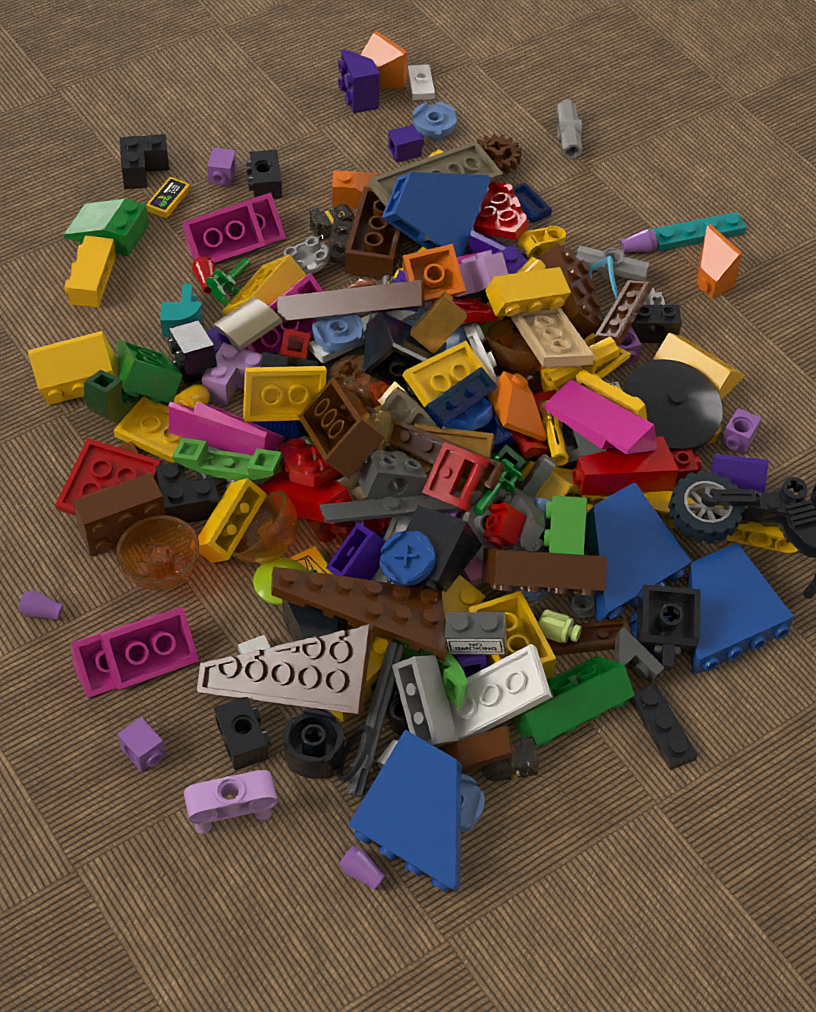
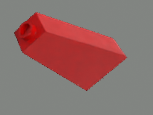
[572,436,679,495]
[258,469,352,525]

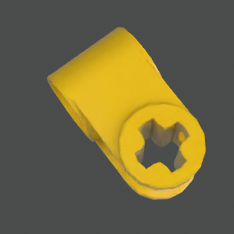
[518,226,566,259]

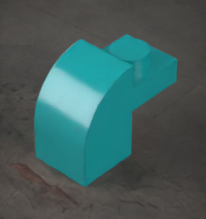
[160,284,203,337]

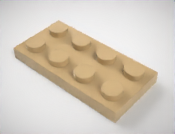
[511,308,594,369]

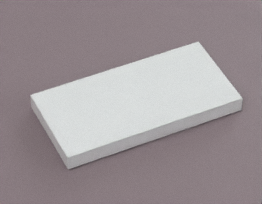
[447,644,552,740]

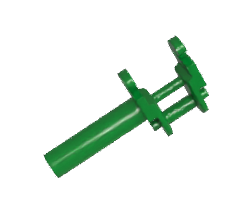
[206,258,250,305]
[473,456,523,516]

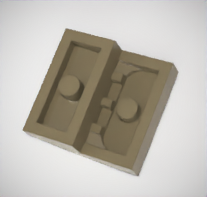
[213,297,283,350]
[378,386,439,456]

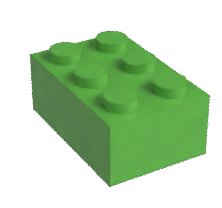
[544,496,587,555]

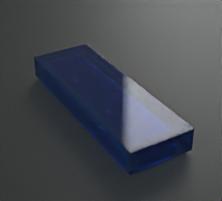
[423,367,498,429]

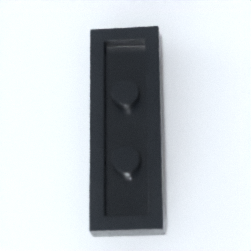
[629,684,698,770]

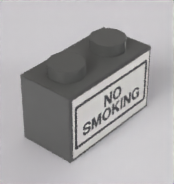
[445,612,507,655]

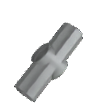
[557,100,582,159]
[576,245,650,281]

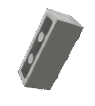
[392,655,459,748]

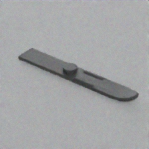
[320,491,482,523]

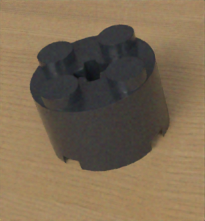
[283,708,344,779]

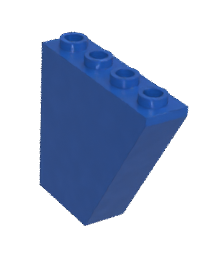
[382,172,491,257]
[586,482,692,622]
[687,543,794,674]
[348,730,462,893]

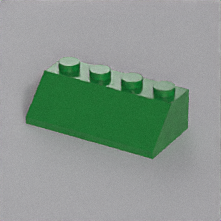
[510,656,635,746]

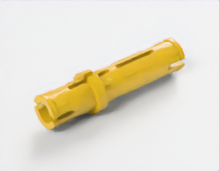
[540,400,569,466]

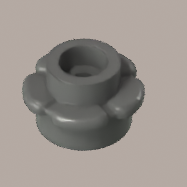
[568,593,595,619]

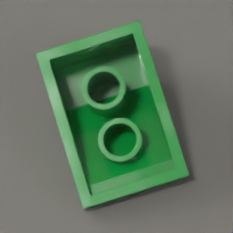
[63,199,149,257]
[117,339,182,404]

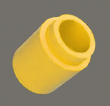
[174,384,210,408]

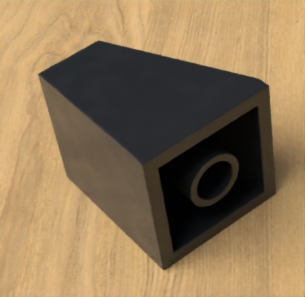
[363,311,433,387]
[406,505,482,592]
[282,599,339,642]

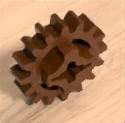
[477,134,522,174]

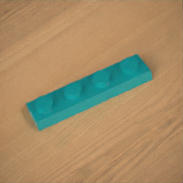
[651,212,747,252]

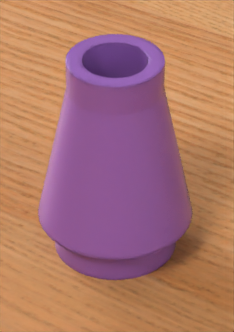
[621,229,657,253]
[19,590,63,620]
[339,846,386,890]

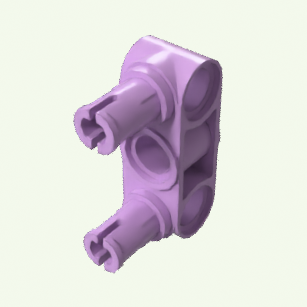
[184,770,278,833]

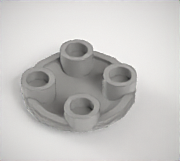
[284,236,331,275]

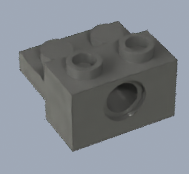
[358,449,427,499]

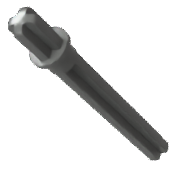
[346,642,405,797]

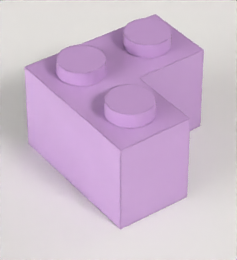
[452,250,508,299]
[202,343,262,405]

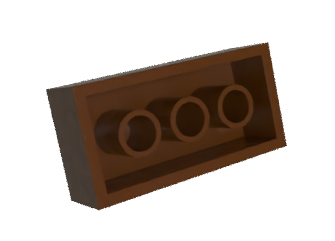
[345,187,404,280]
[536,243,605,340]
[298,377,386,479]
[481,548,607,595]

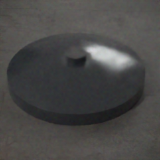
[622,359,723,451]

